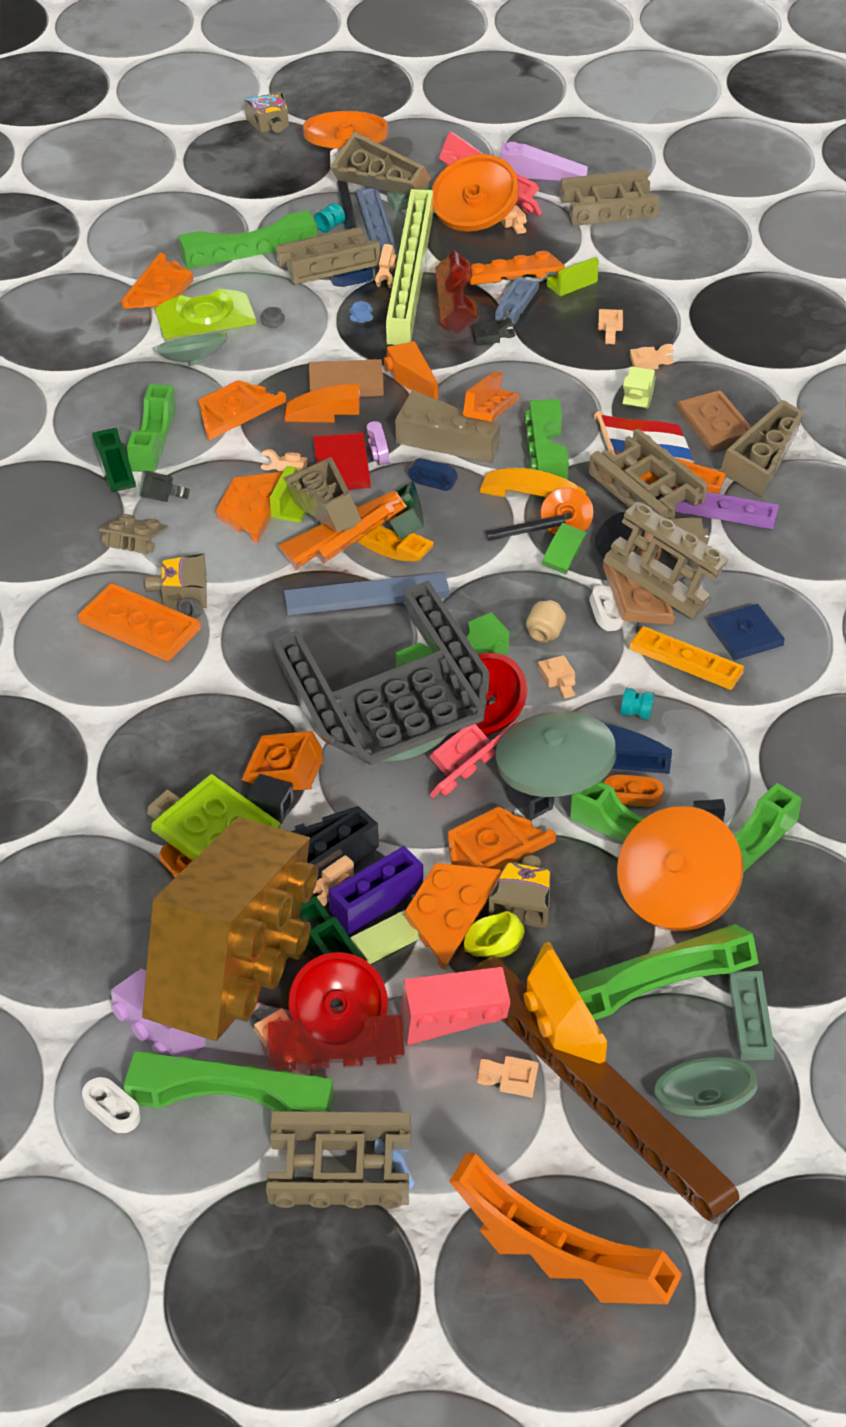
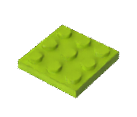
[151,774,281,861]

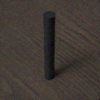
[486,514,566,541]

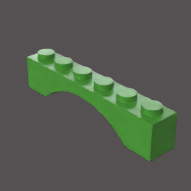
[178,210,317,269]
[572,924,759,1020]
[124,1051,334,1112]

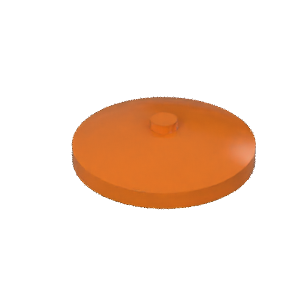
[303,111,388,149]
[432,154,519,232]
[617,806,744,931]

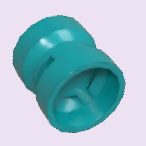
[314,203,345,233]
[621,687,655,721]

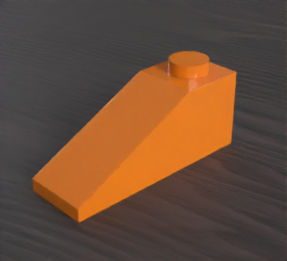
[384,341,438,400]

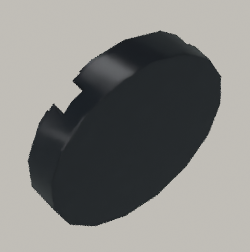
[595,512,645,558]

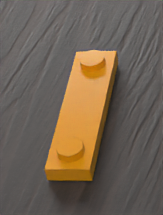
[630,626,744,690]

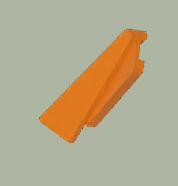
[279,491,407,570]

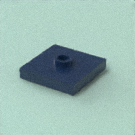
[708,603,785,660]

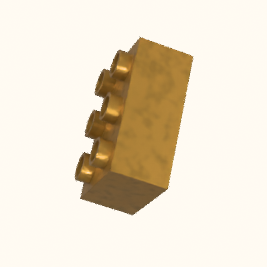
[142,817,318,1042]

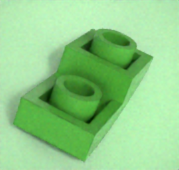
[542,523,587,575]

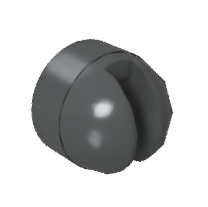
[178,598,203,619]

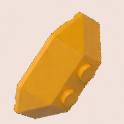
[523,941,607,1064]

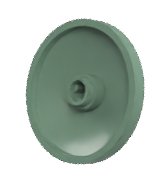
[496,711,616,797]

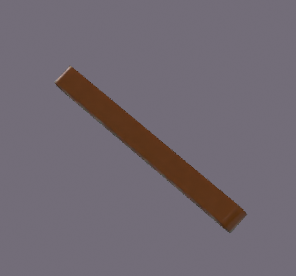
[469,955,739,1222]

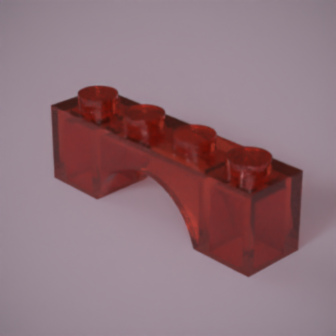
[435,250,478,335]
[266,1014,405,1071]

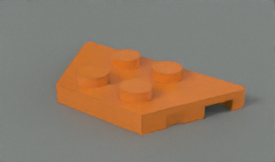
[121,252,193,309]
[198,380,286,440]
[216,472,283,542]
[448,806,556,870]
[404,863,502,970]

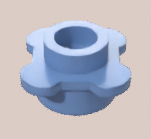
[349,301,373,323]

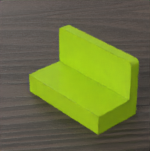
[547,257,599,296]
[270,465,306,523]

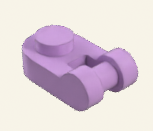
[367,421,390,465]

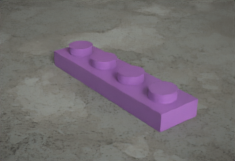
[675,486,779,529]

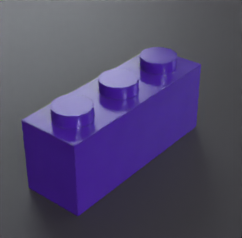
[329,846,423,934]

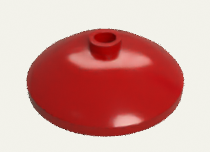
[476,653,528,735]
[288,952,388,1053]

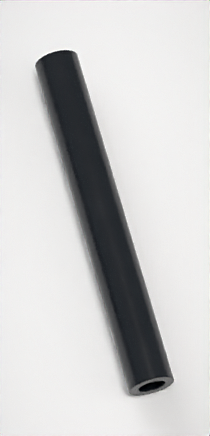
[337,180,357,230]

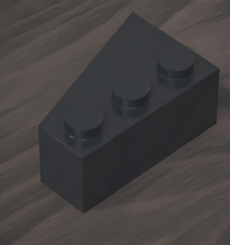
[290,806,379,880]

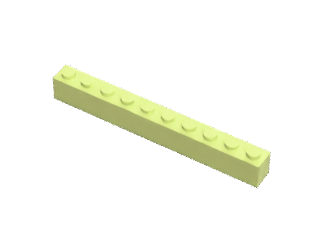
[386,189,433,345]

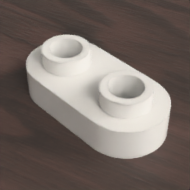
[589,585,624,631]
[82,1077,141,1133]

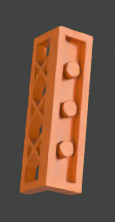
[463,371,520,422]

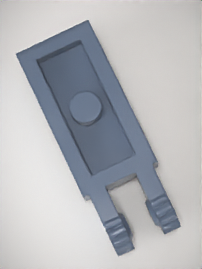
[495,277,539,324]

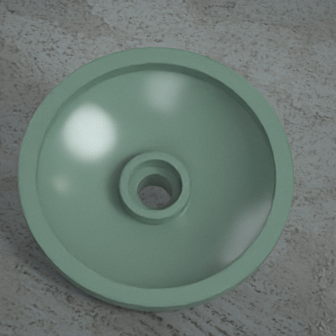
[156,332,228,366]
[655,1057,758,1119]

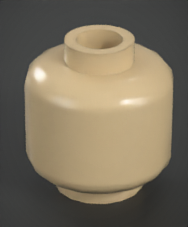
[526,600,566,642]

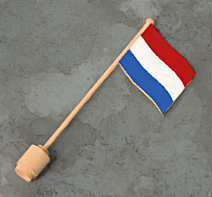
[594,411,694,560]

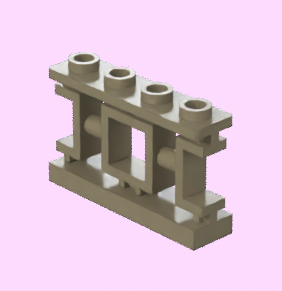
[560,169,660,226]
[275,227,381,284]
[589,428,708,519]
[603,502,729,620]
[266,1111,412,1209]

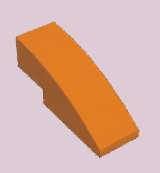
[285,384,361,423]

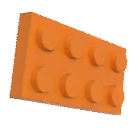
[78,583,201,662]

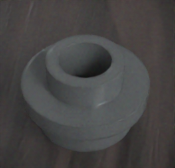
[261,307,285,328]

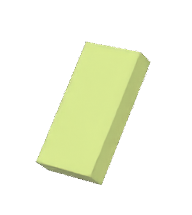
[350,910,420,964]

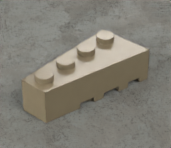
[330,131,431,195]
[395,390,500,464]
[721,400,804,498]
[284,457,362,532]

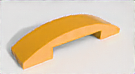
[480,468,586,497]
[356,506,434,562]

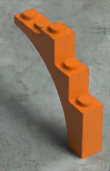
[449,1153,682,1305]

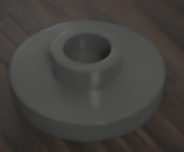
[385,137,413,155]

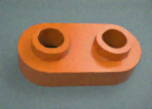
[604,774,664,807]

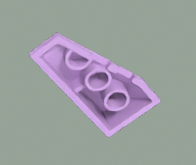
[500,142,588,180]

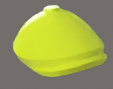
[464,911,524,958]

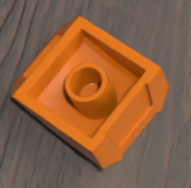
[241,731,323,790]

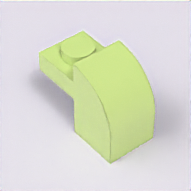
[622,366,656,409]

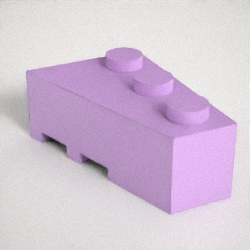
[110,968,206,1057]

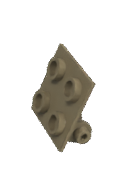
[99,514,168,554]

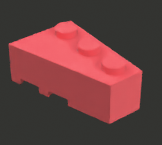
[400,967,510,1046]

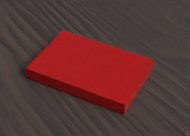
[313,433,371,490]

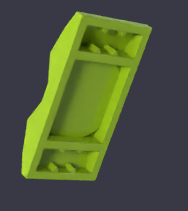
[155,289,256,339]

